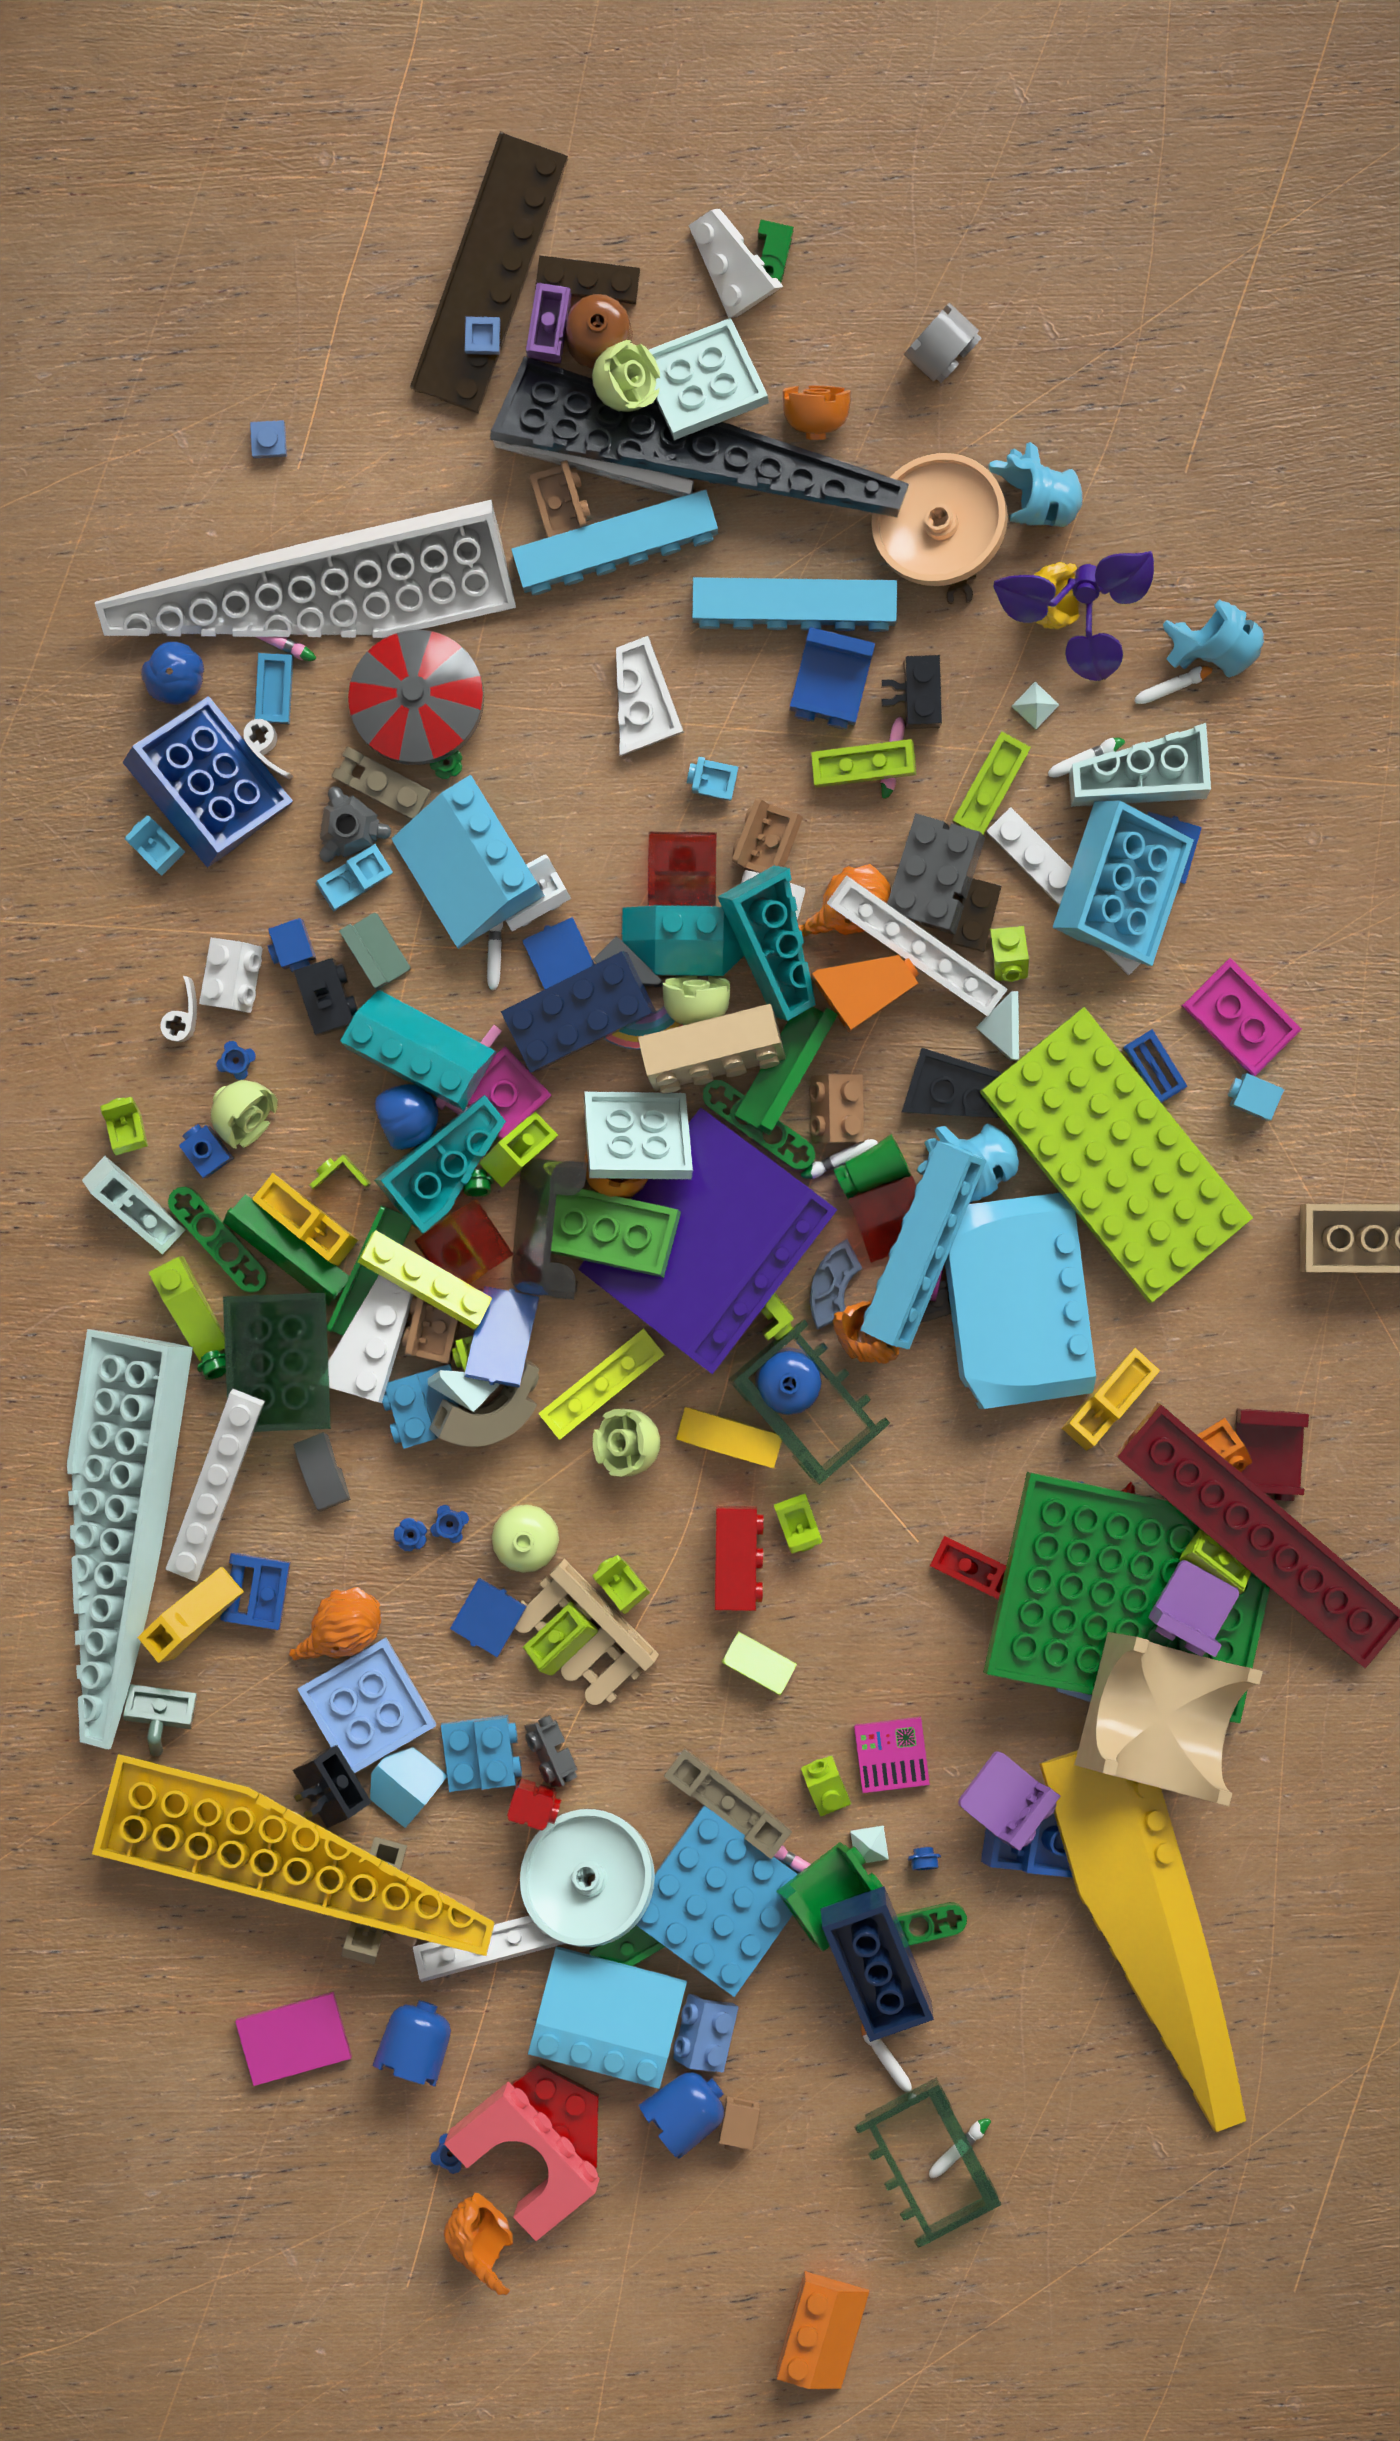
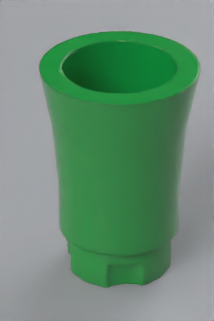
[834,1133,912,1199]

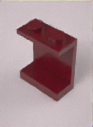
[1235,1408,1309,1501]

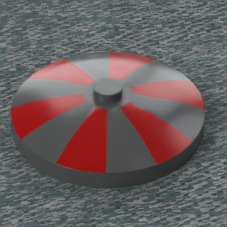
[348,630,484,765]

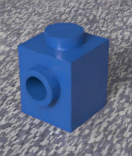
[268,918,317,973]
[179,1124,234,1178]

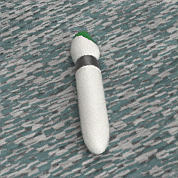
[1048,737,1125,778]
[487,922,503,990]
[801,1139,877,1179]
[929,2118,991,2178]

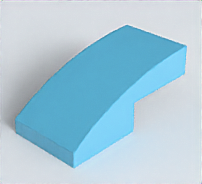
[315,844,393,912]

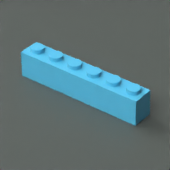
[511,490,718,595]
[692,577,897,632]
[860,1141,987,1349]

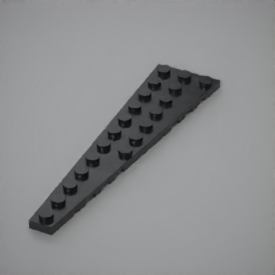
[490,356,909,517]

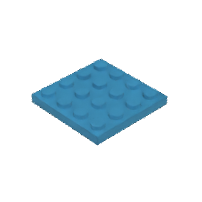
[636,1805,798,1997]

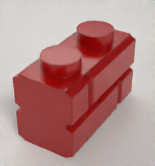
[507,1778,561,1831]

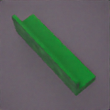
[735,1007,838,1135]
[223,1194,349,1306]
[326,1206,413,1336]

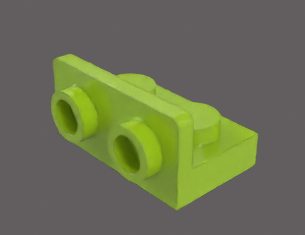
[761,1293,794,1340]

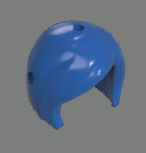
[141,642,204,705]
[375,1084,439,1150]

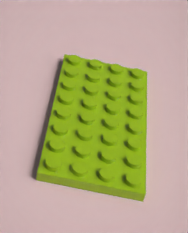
[980,1007,1253,1303]

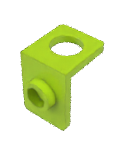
[309,1155,371,1189]

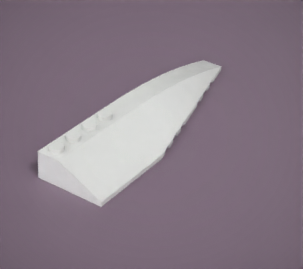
[95,500,516,638]

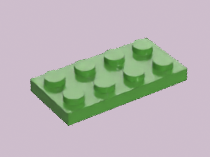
[533,1182,681,1278]

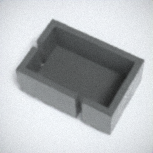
[887,813,985,935]

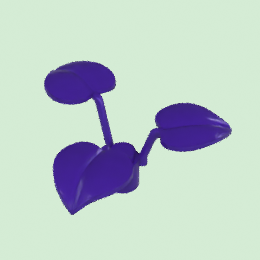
[993,551,1154,681]

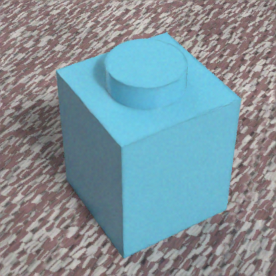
[1228,1073,1284,1121]

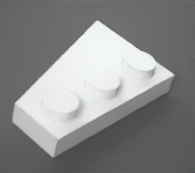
[688,209,783,318]
[616,636,684,756]

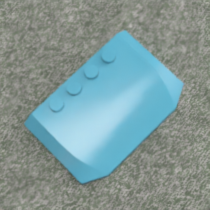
[945,1193,1096,1409]

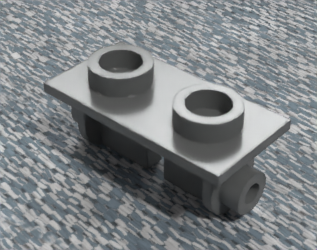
[524,1715,578,1787]

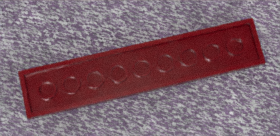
[1114,1402,1400,1669]

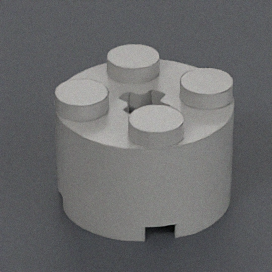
[904,303,982,383]

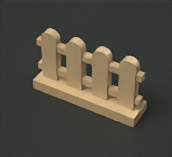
[515,1559,659,1705]

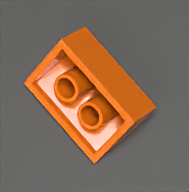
[776,2271,870,2389]

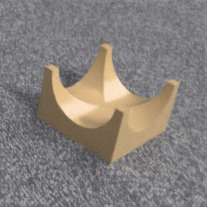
[1075,1632,1263,1806]

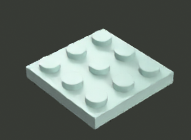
[649,318,769,440]
[584,1092,693,1179]

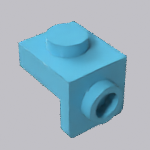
[687,757,738,801]
[125,816,185,876]

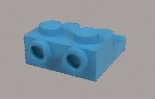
[382,1364,462,1449]
[441,1715,522,1792]

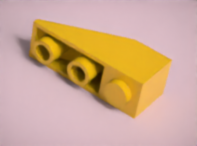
[137,1567,244,1663]

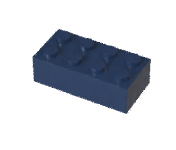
[501,951,657,1073]
[821,1886,934,2042]

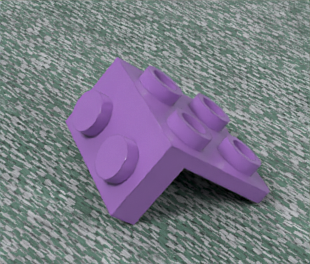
[1149,1560,1239,1657]
[958,1751,1061,1851]

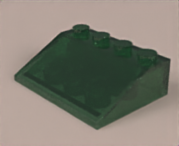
[223,1293,331,1432]

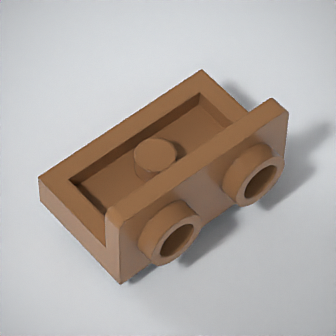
[529,460,592,537]
[732,798,803,873]
[809,1074,864,1143]
[402,1295,460,1364]

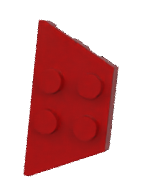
[511,2063,599,2169]

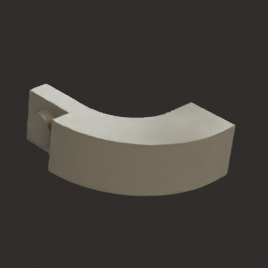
[429,1359,540,1447]
[341,1837,407,1965]

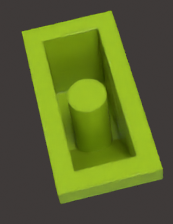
[479,1111,558,1188]

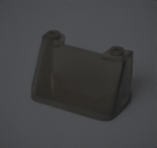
[511,1159,588,1300]

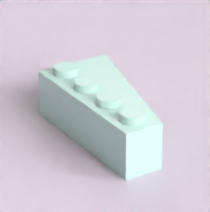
[1069,723,1211,807]

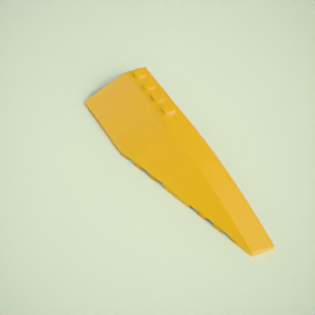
[1039,1750,1246,2132]
[92,1754,495,1956]

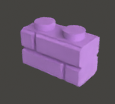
[526,283,572,363]

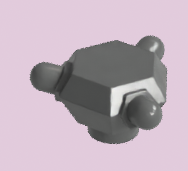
[319,786,392,862]

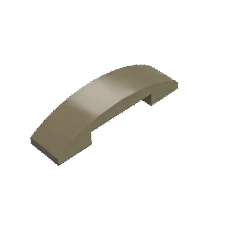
[664,1749,792,1859]

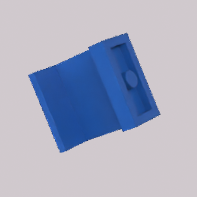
[789,627,875,730]

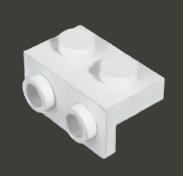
[506,855,571,931]
[199,937,262,1013]

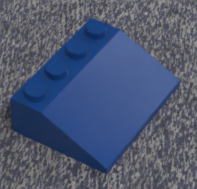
[123,696,293,868]

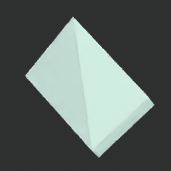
[976,991,1019,1061]
[428,1370,500,1412]

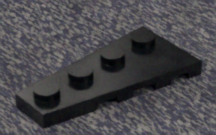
[901,1048,1002,1118]

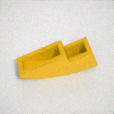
[252,1173,359,1266]
[1061,1348,1160,1451]
[676,1407,783,1468]

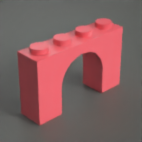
[444,2081,600,2241]

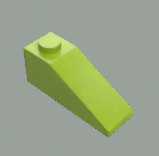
[148,1256,230,1361]

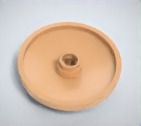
[872,453,1008,586]

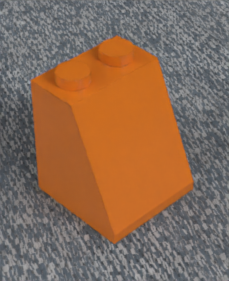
[811,955,919,1033]

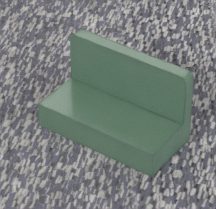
[339,912,411,990]

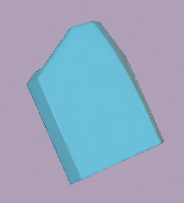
[370,1746,447,1828]

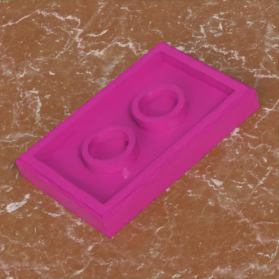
[1181,958,1302,1076]
[235,1991,352,2086]

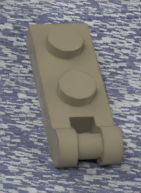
[331,747,431,819]

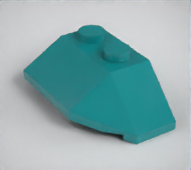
[622,905,744,976]

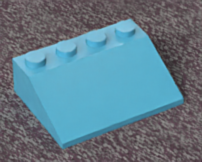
[392,775,545,949]
[1052,800,1194,966]
[528,1946,687,2089]

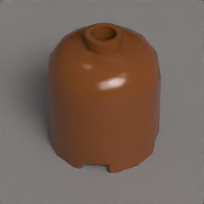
[566,294,633,368]

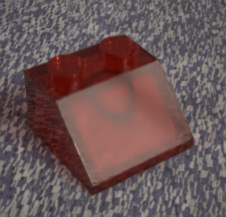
[648,832,717,906]
[847,1176,916,1263]
[414,1199,514,1285]

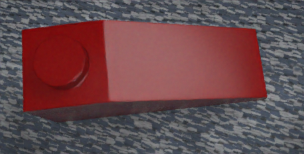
[930,1536,1006,1600]

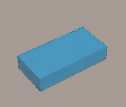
[255,653,293,724]

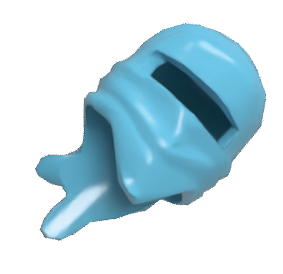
[988,442,1083,527]
[1163,599,1264,678]
[917,1123,1019,1204]

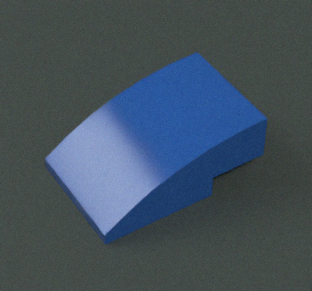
[981,1812,1073,1878]

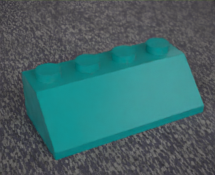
[340,990,496,1111]

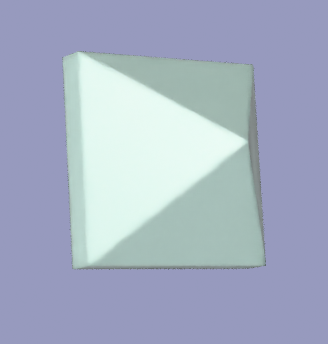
[1011,682,1059,730]
[850,1826,889,1863]

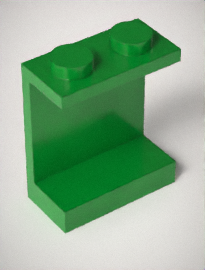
[776,1842,883,1952]

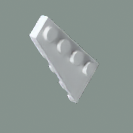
[316,1275,413,1403]

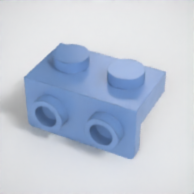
[673,1994,739,2072]

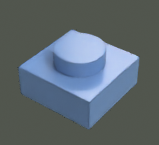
[465,317,500,354]
[250,420,287,458]

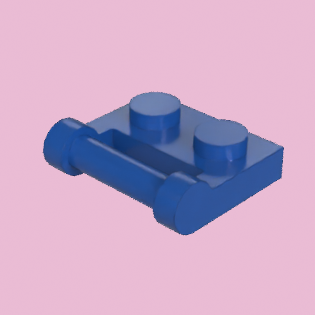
[220,1553,291,1630]

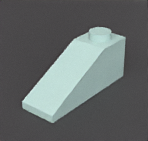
[82,1156,185,1255]

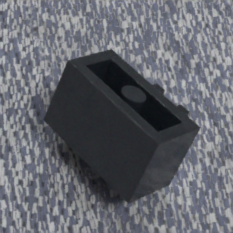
[881,655,942,729]
[293,958,358,1036]
[293,1745,372,1828]

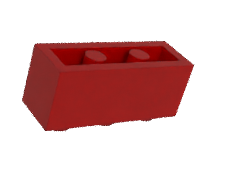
[715,1506,764,1611]

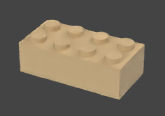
[638,1004,786,1093]
[1300,1204,1400,1273]

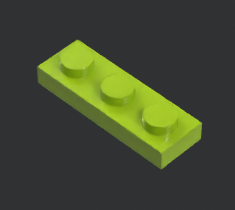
[952,731,1031,835]
[811,739,916,788]

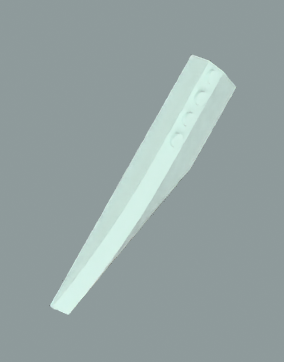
[67,1329,193,1749]

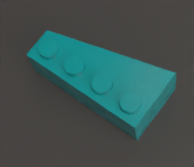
[717,865,816,1021]

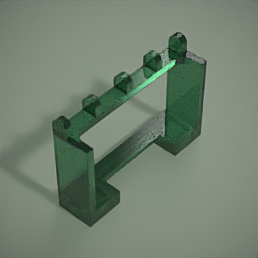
[728,1319,890,1485]
[854,2077,1002,2248]

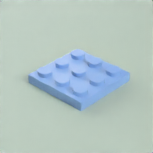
[297,1637,437,1773]

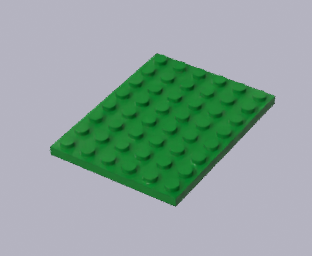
[983,1472,1270,1723]

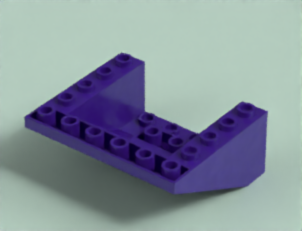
[578,1108,837,1374]

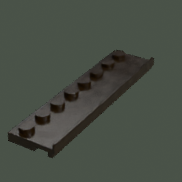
[410,131,568,413]

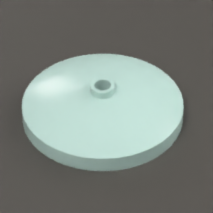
[520,1809,655,1947]

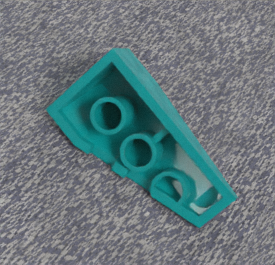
[374,1095,506,1233]

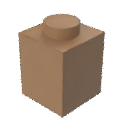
[719,2096,760,2153]

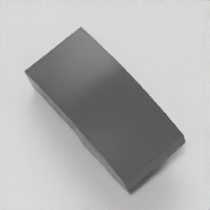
[293,1432,351,1512]

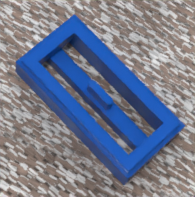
[1123,1029,1188,1103]

